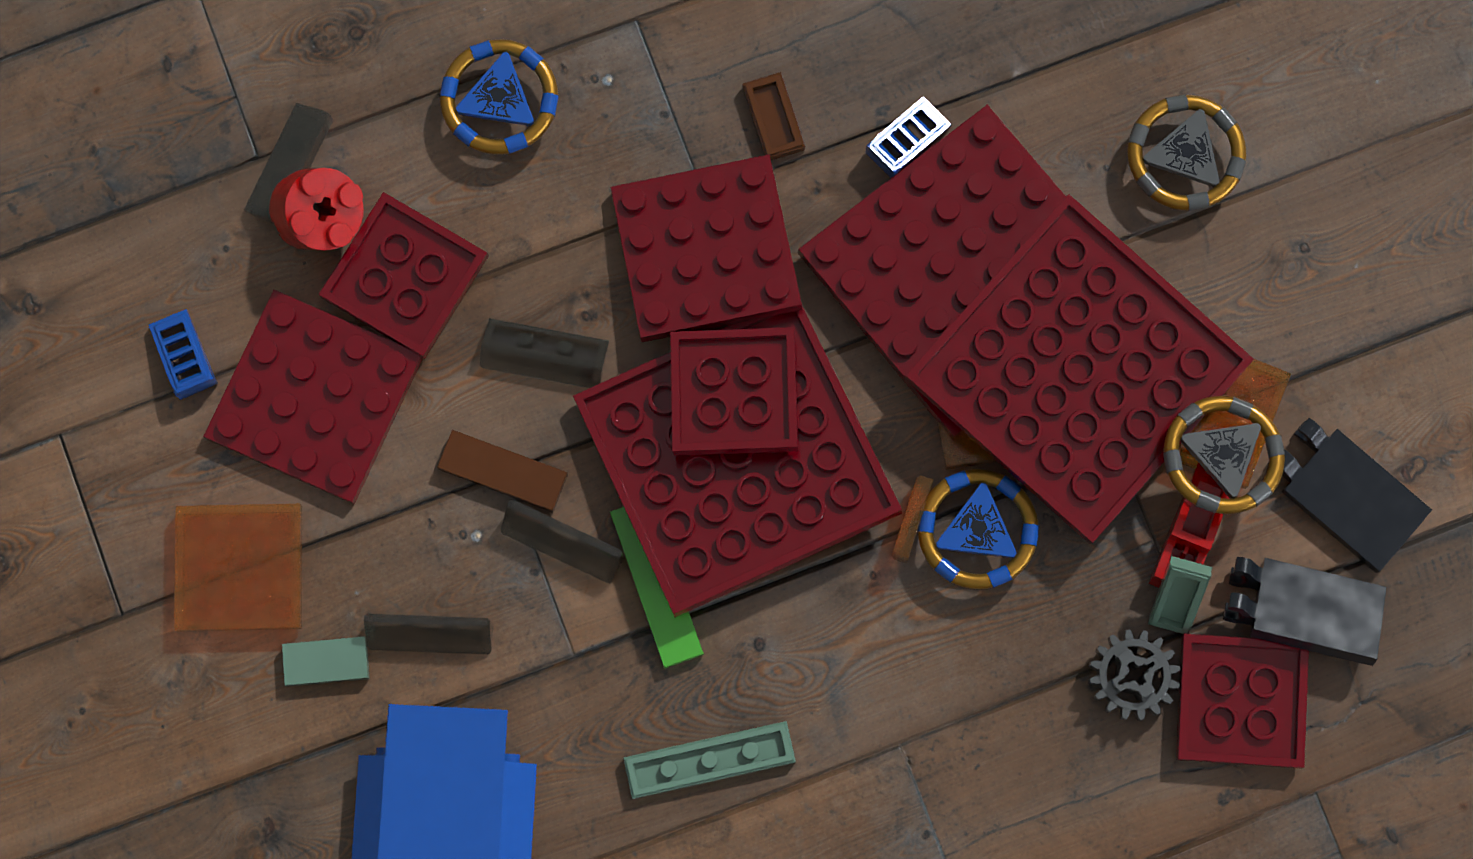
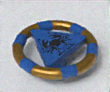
[439,39,559,154]
[917,469,1039,589]

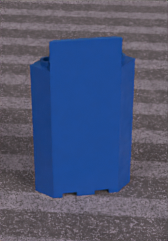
[352,704,537,859]

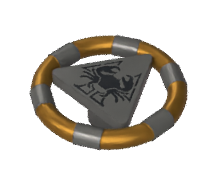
[1128,94,1246,211]
[1163,396,1285,514]

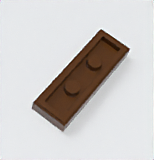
[437,430,568,512]

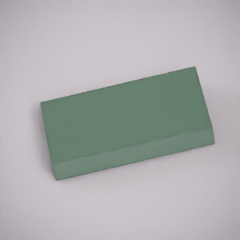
[1148,556,1212,634]
[282,636,370,687]

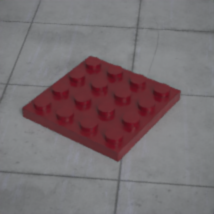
[611,154,803,343]
[203,290,423,504]

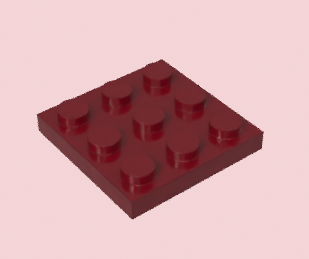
[319,192,489,359]
[670,327,798,456]
[1176,634,1309,769]

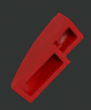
[1148,463,1230,588]

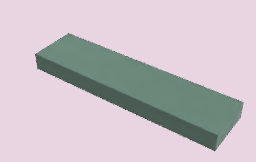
[623,721,796,799]

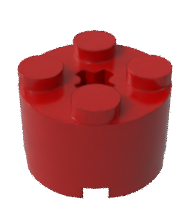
[269,168,364,251]

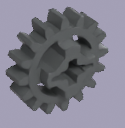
[1088,629,1180,721]

